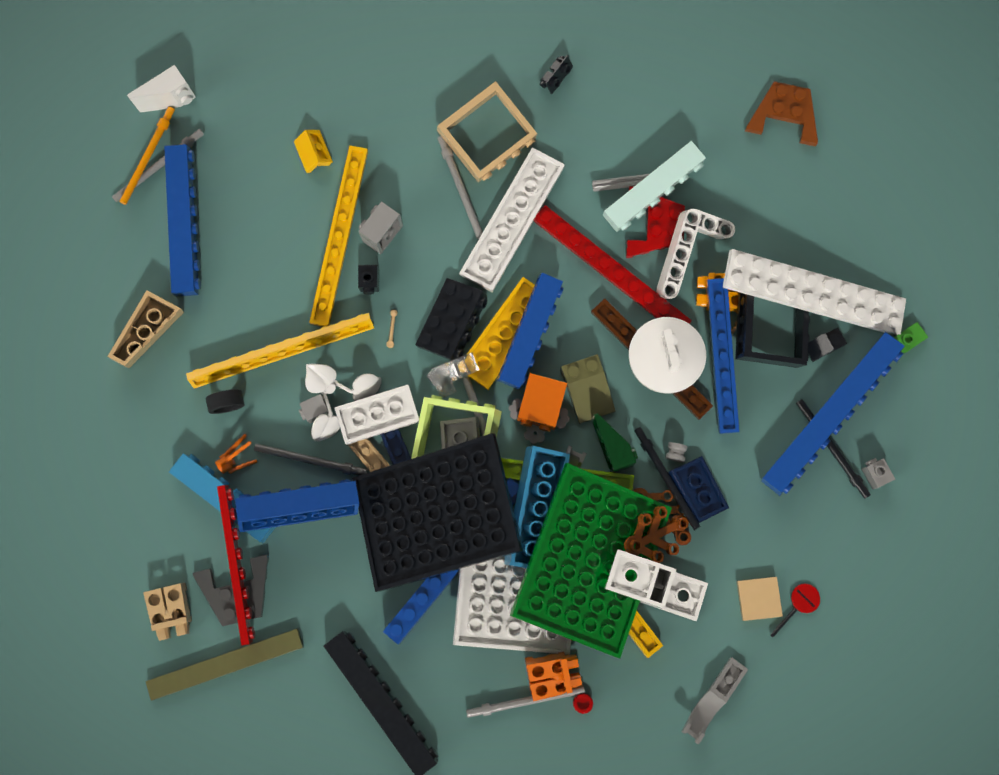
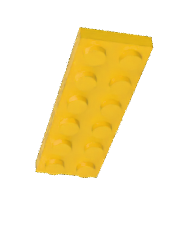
[457,277,535,390]

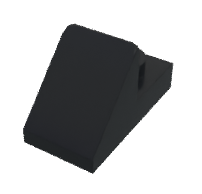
[808,327,847,362]

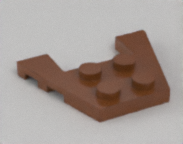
[745,81,818,147]

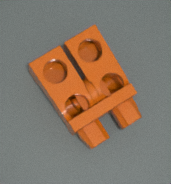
[525,651,582,701]

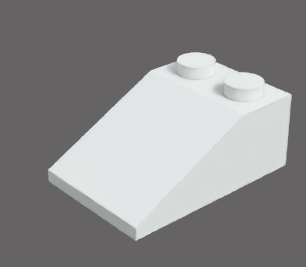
[127,65,196,112]

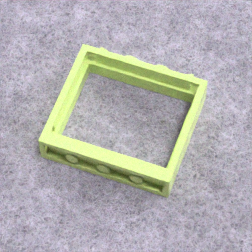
[411,395,502,459]

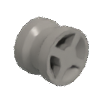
[665,442,687,462]

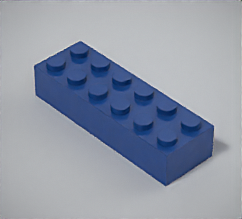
[235,480,359,532]

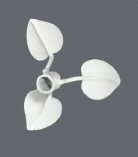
[305,364,381,441]

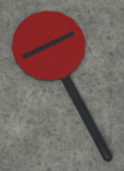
[770,584,820,637]

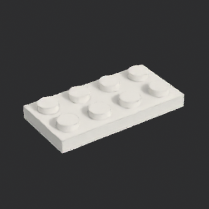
[335,385,419,445]

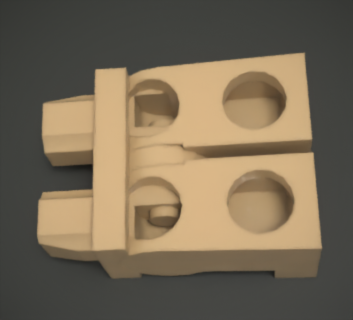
[143,583,192,641]

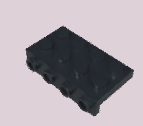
[415,278,488,364]

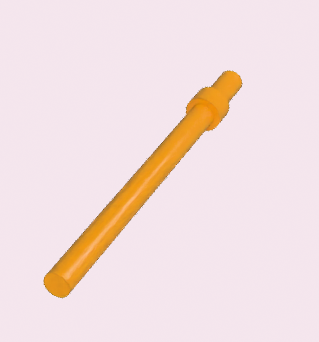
[119,107,175,205]

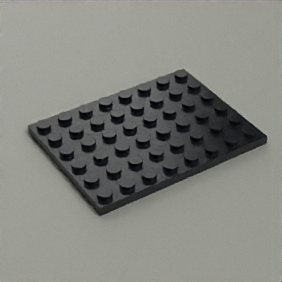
[352,433,523,592]

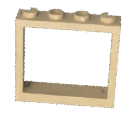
[437,81,537,182]

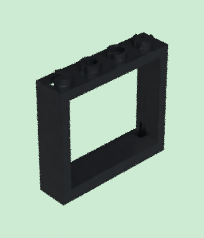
[735,292,810,368]

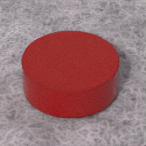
[573,693,593,714]

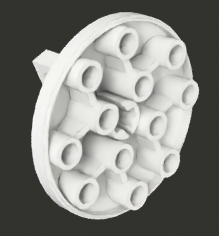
[628,317,706,394]

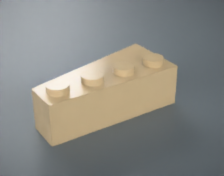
[107,290,184,368]

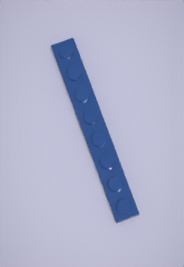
[707,278,739,434]

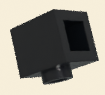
[358,265,379,295]

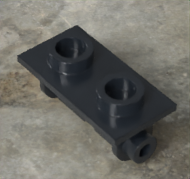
[539,55,573,94]

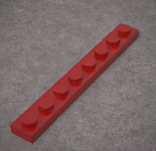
[217,485,255,646]

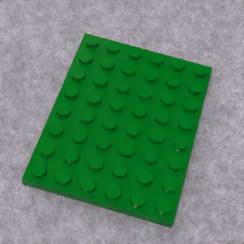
[510,463,672,659]

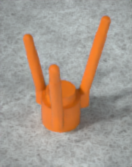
[215,434,257,474]

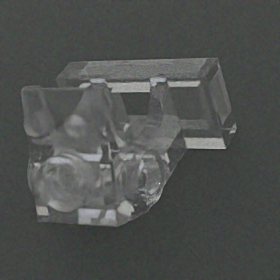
[427,352,479,397]

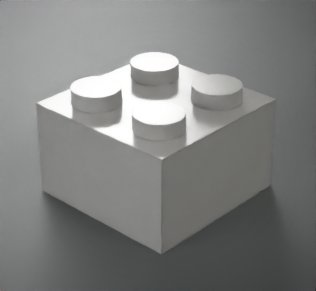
[359,201,403,255]

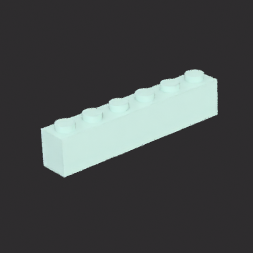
[603,141,706,232]

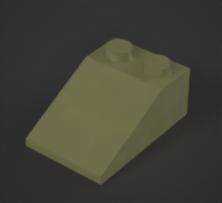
[560,354,615,424]

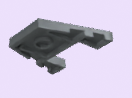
[192,555,269,626]

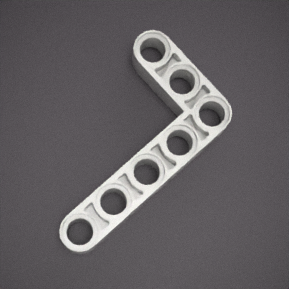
[656,209,735,299]

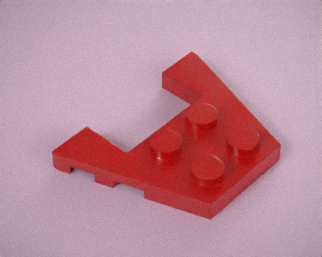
[626,186,685,258]

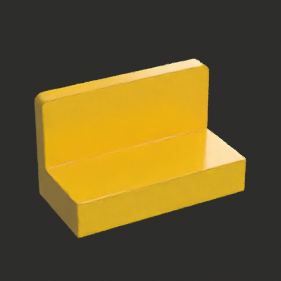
[294,130,333,173]

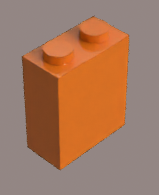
[517,373,567,432]

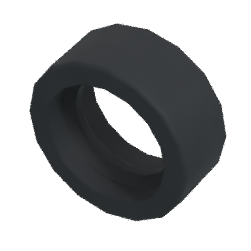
[205,389,245,414]

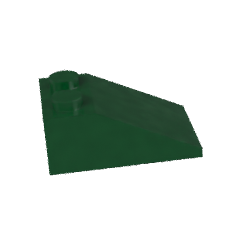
[591,413,638,473]

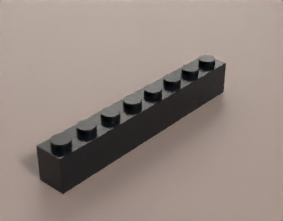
[323,631,439,775]

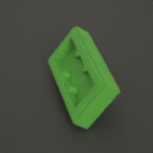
[894,322,928,354]

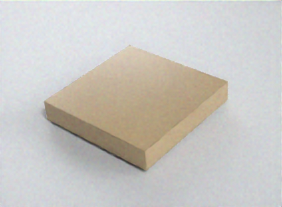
[737,577,783,621]

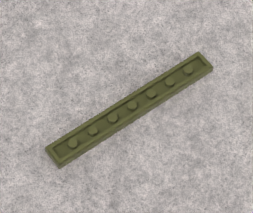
[145,629,304,701]

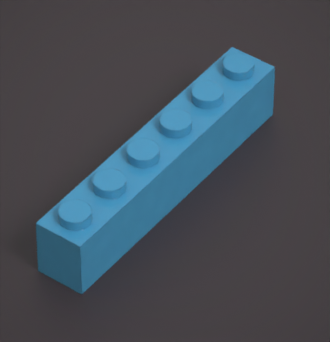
[169,453,276,543]

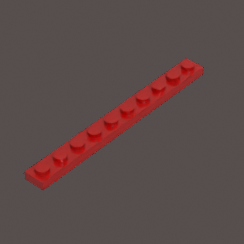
[534,205,692,324]

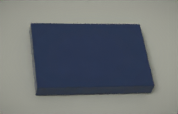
[668,456,729,523]

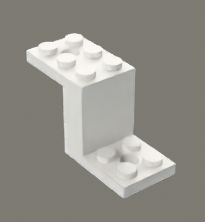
[605,550,708,621]

